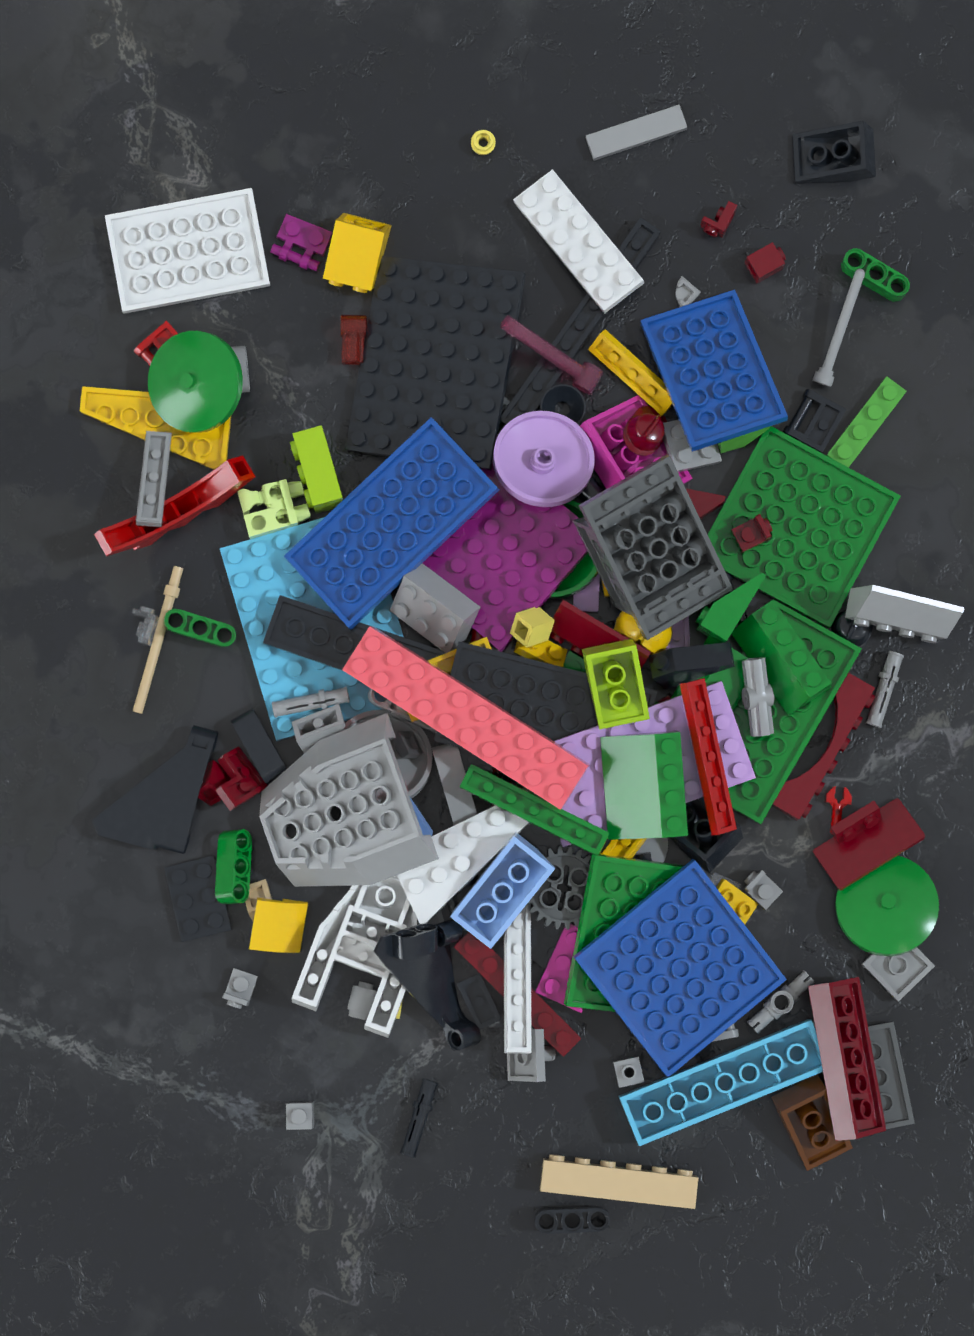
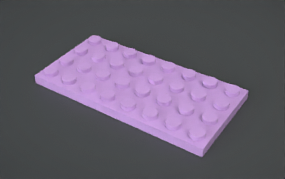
[554,681,756,847]

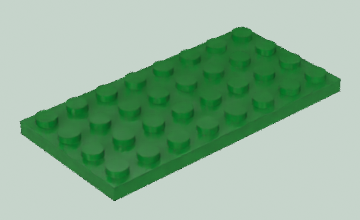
[728,599,862,825]

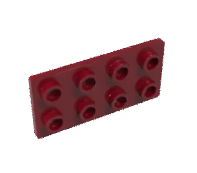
[813,798,925,890]

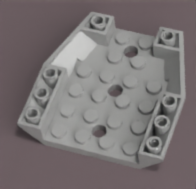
[259,713,439,887]

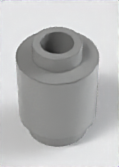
[347,981,377,1020]

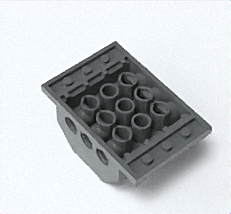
[573,455,733,640]

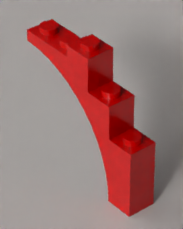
[94,455,255,556]

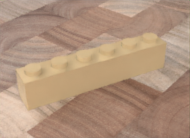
[540,1154,698,1209]

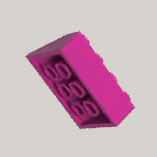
[580,395,693,489]

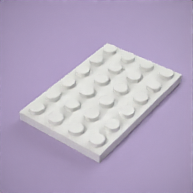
[105,188,270,314]

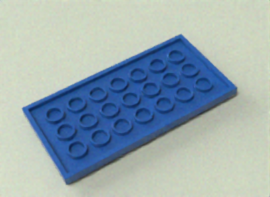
[284,417,500,630]

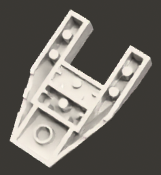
[292,875,417,1038]

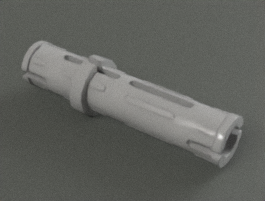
[866,651,904,728]
[272,686,350,718]

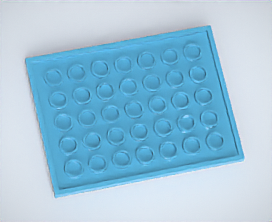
[220,517,404,741]

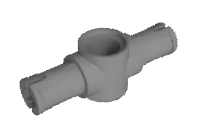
[747,970,815,1034]

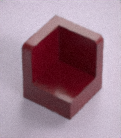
[198,760,231,806]

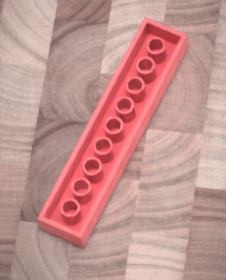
[342,626,590,810]

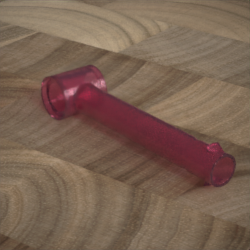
[500,315,604,395]

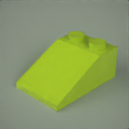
[582,639,650,730]

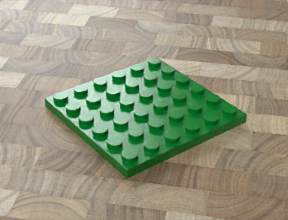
[708,426,901,628]

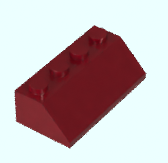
[549,600,651,669]

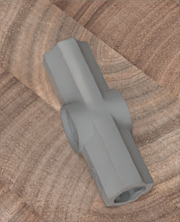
[742,657,774,737]

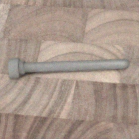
[812,269,865,387]

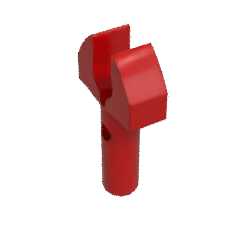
[825,786,852,834]

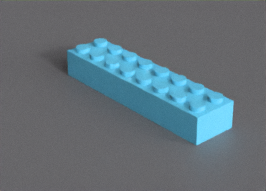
[618,1019,823,1146]

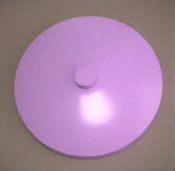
[493,411,595,507]

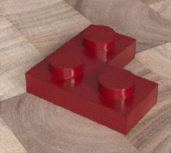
[215,746,268,811]

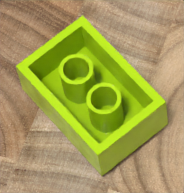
[290,425,343,514]

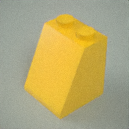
[323,213,391,293]

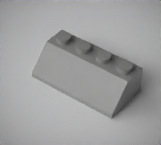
[845,585,964,643]

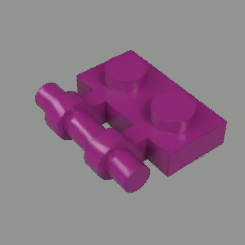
[270,214,333,271]

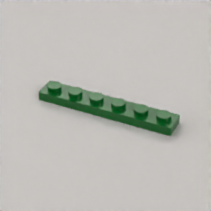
[460,764,610,855]

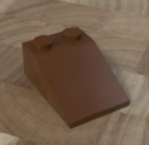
[771,1074,853,1171]

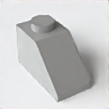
[292,704,345,753]

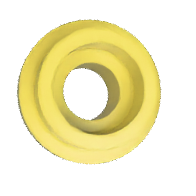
[471,130,496,155]

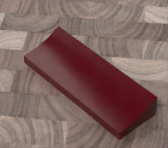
[808,977,886,1141]

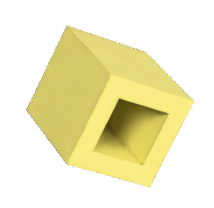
[510,607,555,648]

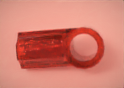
[341,315,367,365]

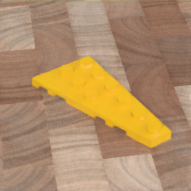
[80,386,231,470]

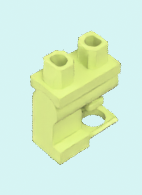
[237,479,311,539]

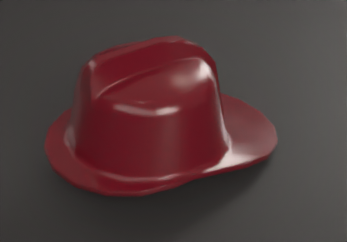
[623,406,667,456]

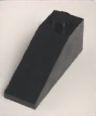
[649,642,735,689]

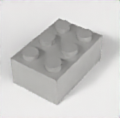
[390,563,480,653]

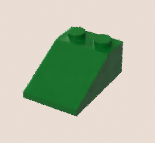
[695,573,766,643]

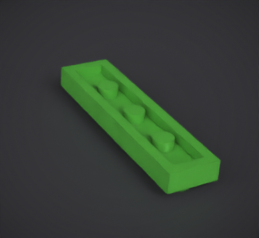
[826,377,907,468]

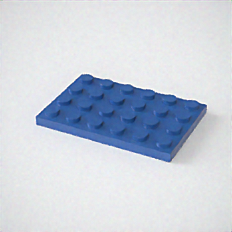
[641,290,788,452]

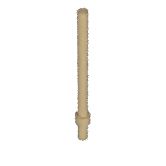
[133,566,183,714]

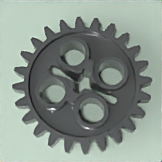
[527,846,591,930]

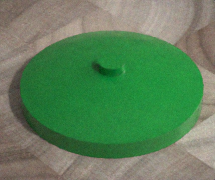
[148,331,243,433]
[835,856,939,956]

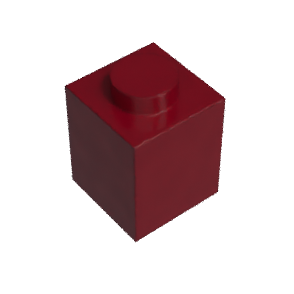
[745,242,786,284]

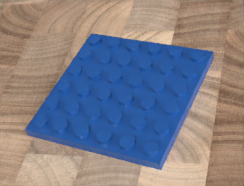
[573,859,787,1077]

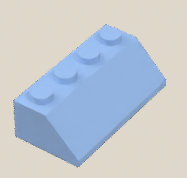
[450,832,555,949]

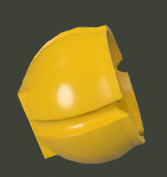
[613,611,672,655]

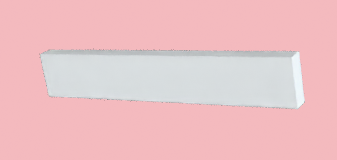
[504,903,532,1054]

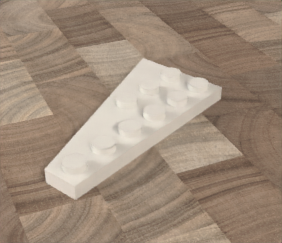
[397,790,529,924]

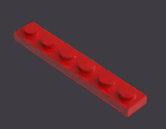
[680,678,737,835]

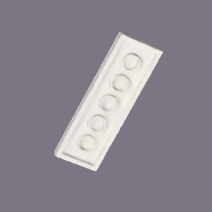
[513,169,644,314]

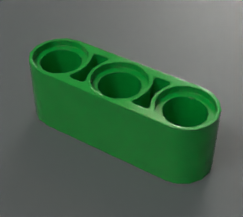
[841,248,910,302]
[164,609,236,647]
[215,829,252,904]

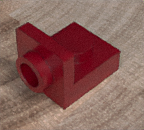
[701,201,738,238]
[731,514,773,553]

